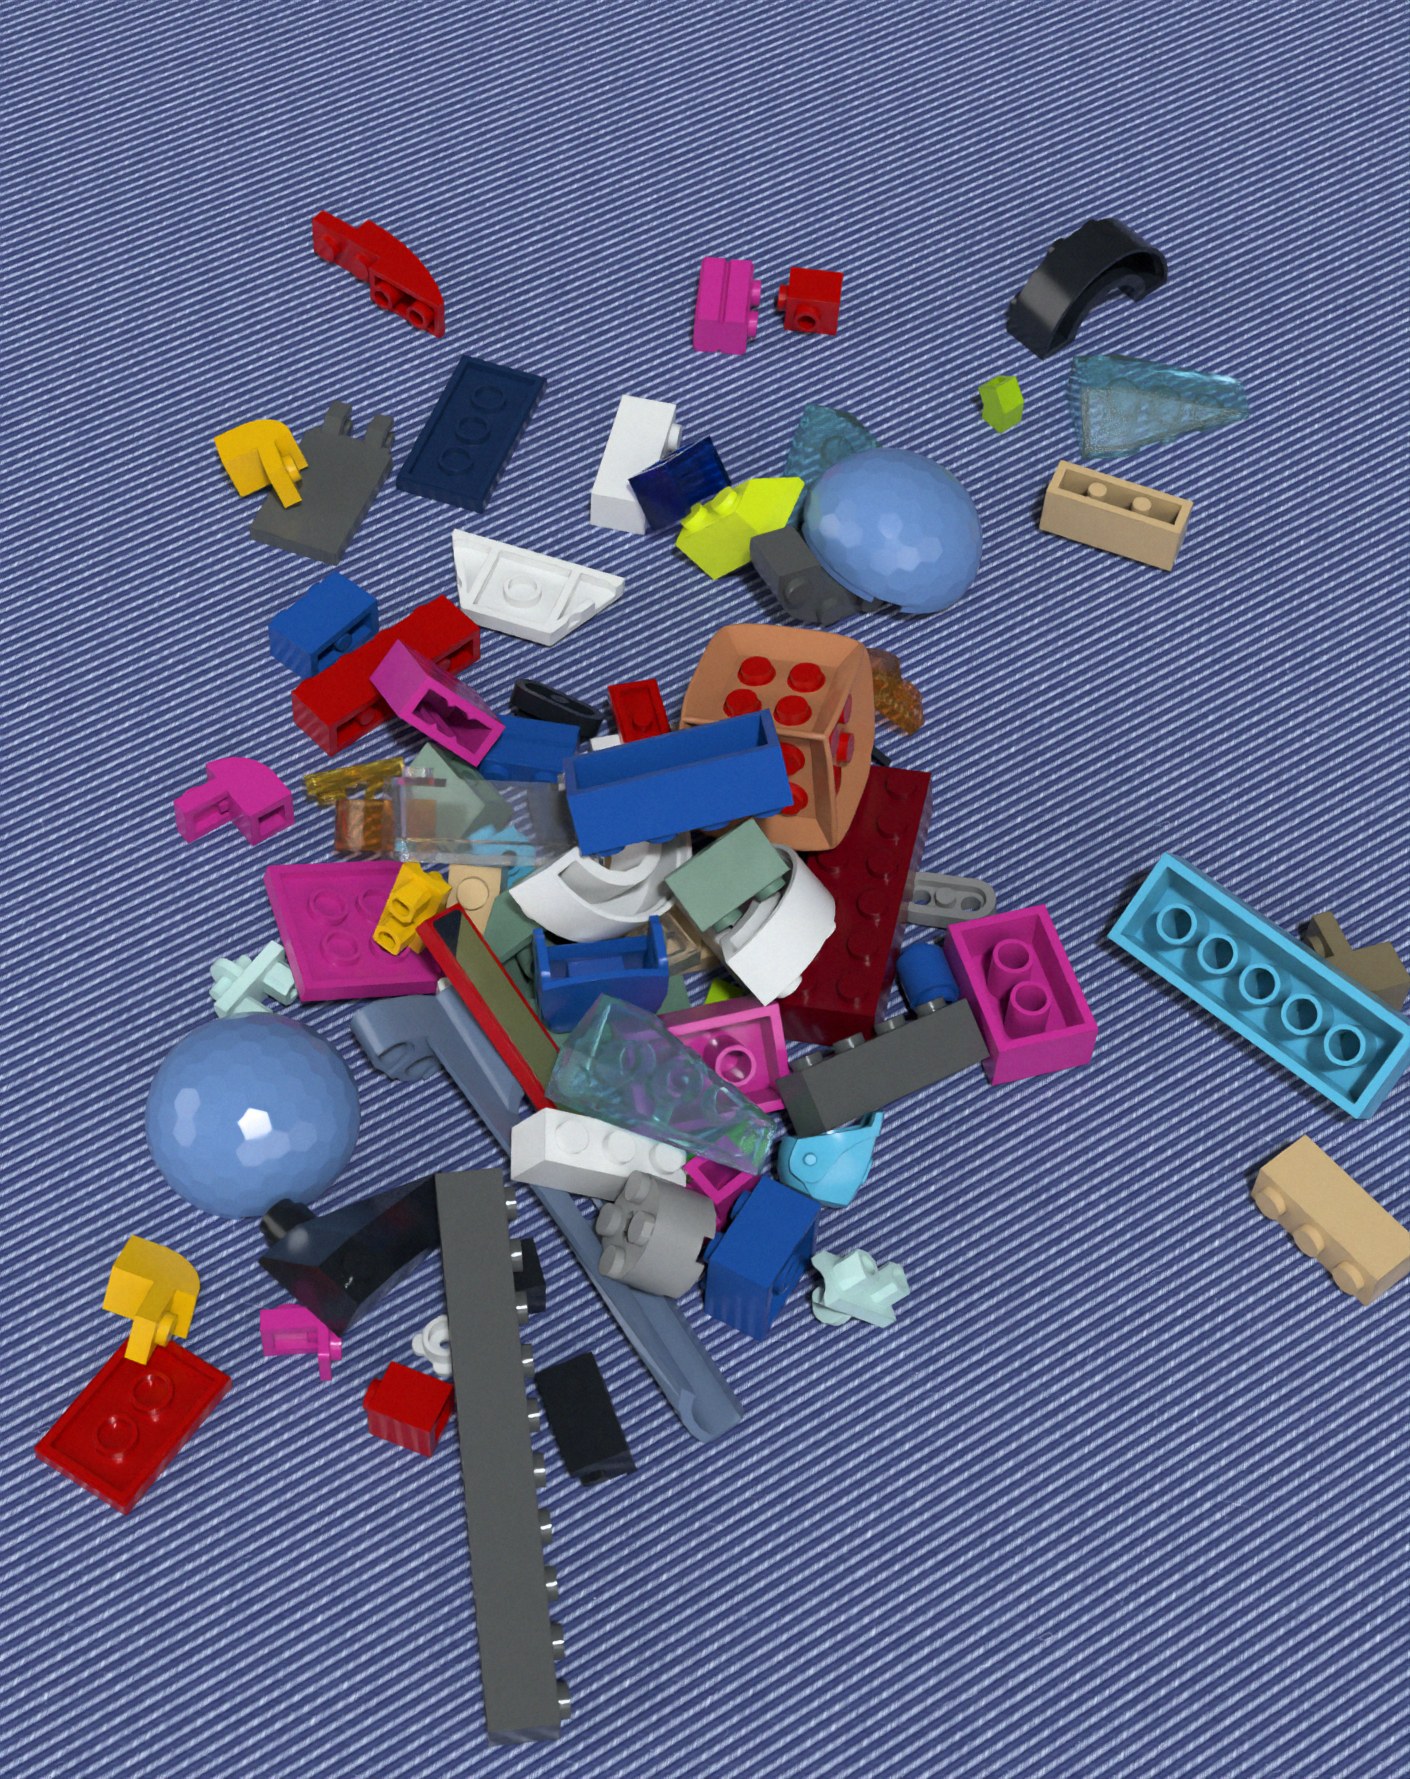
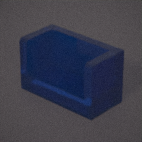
[628,435,732,530]

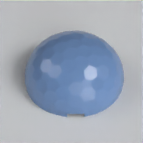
[802,447,983,614]
[145,1011,361,1220]

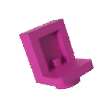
[260,1303,342,1381]

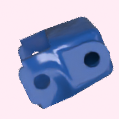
[532,915,669,1033]

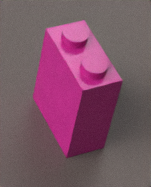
[369,639,506,767]

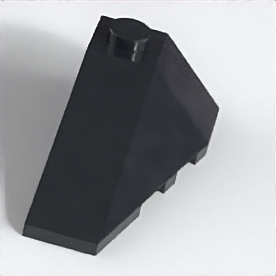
[257,1171,442,1338]

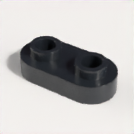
[509,679,604,742]

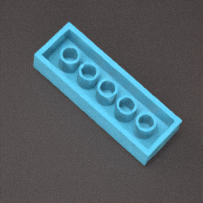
[1107,852,1410,1119]

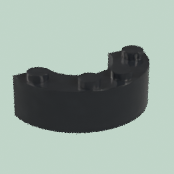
[1006,218,1168,361]

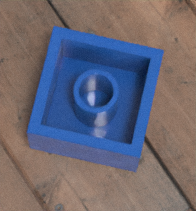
[701,1175,822,1342]

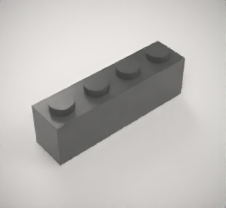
[775,996,990,1137]

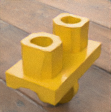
[372,856,452,955]

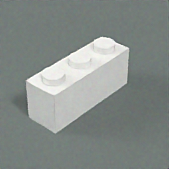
[590,395,682,535]
[511,1107,686,1201]

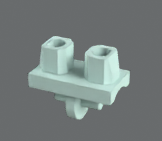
[209,940,299,1019]
[811,1248,910,1328]

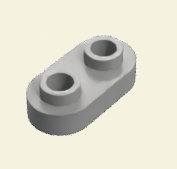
[907,872,996,928]

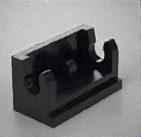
[534,1352,638,1487]

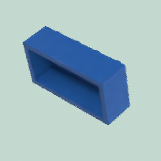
[562,708,794,857]

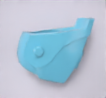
[777,1110,885,1208]

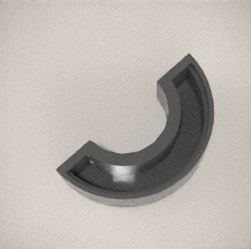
[750,525,884,625]

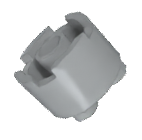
[596,1170,716,1299]

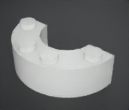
[509,830,692,943]
[720,843,836,1006]

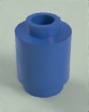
[895,942,960,1013]

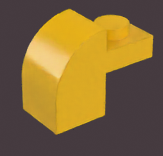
[213,419,309,508]
[102,1235,200,1365]

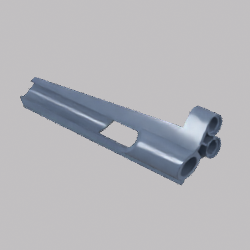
[350,985,745,1443]

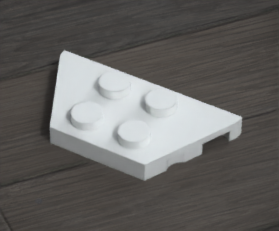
[452,529,625,646]

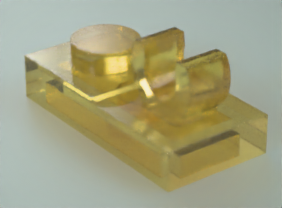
[301,756,406,812]

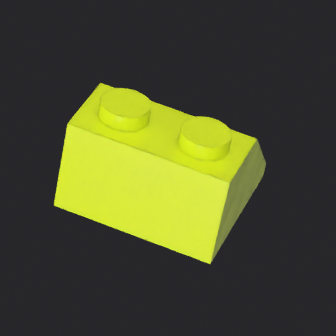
[675,477,805,580]

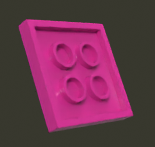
[263,859,447,1002]

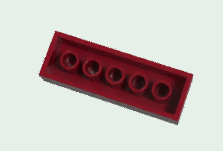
[774,765,933,1046]

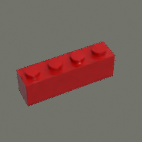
[291,594,481,757]

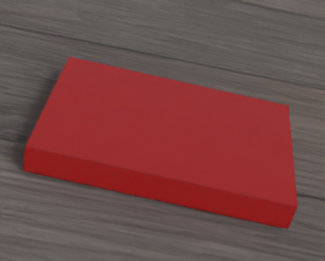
[34,1336,233,1516]

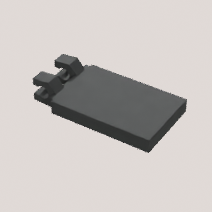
[249,400,395,567]

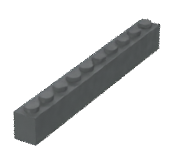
[435,1167,571,1747]

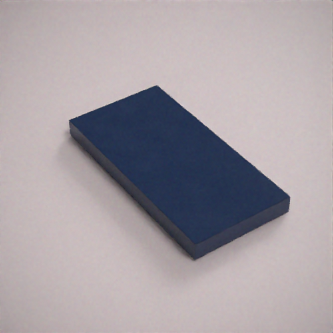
[396,355,547,514]

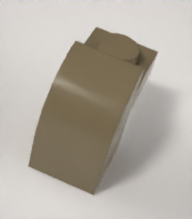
[1302,911,1410,1010]

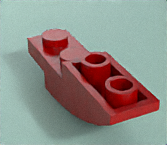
[312,210,445,339]

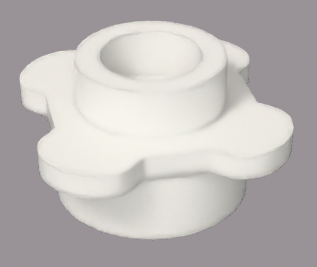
[412,1314,453,1377]

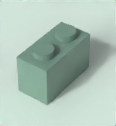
[664,816,790,933]

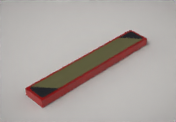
[415,902,608,1121]

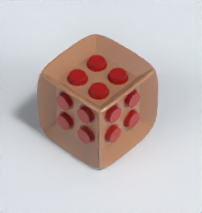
[679,623,875,851]

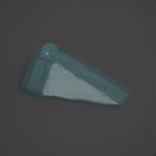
[1066,354,1250,459]

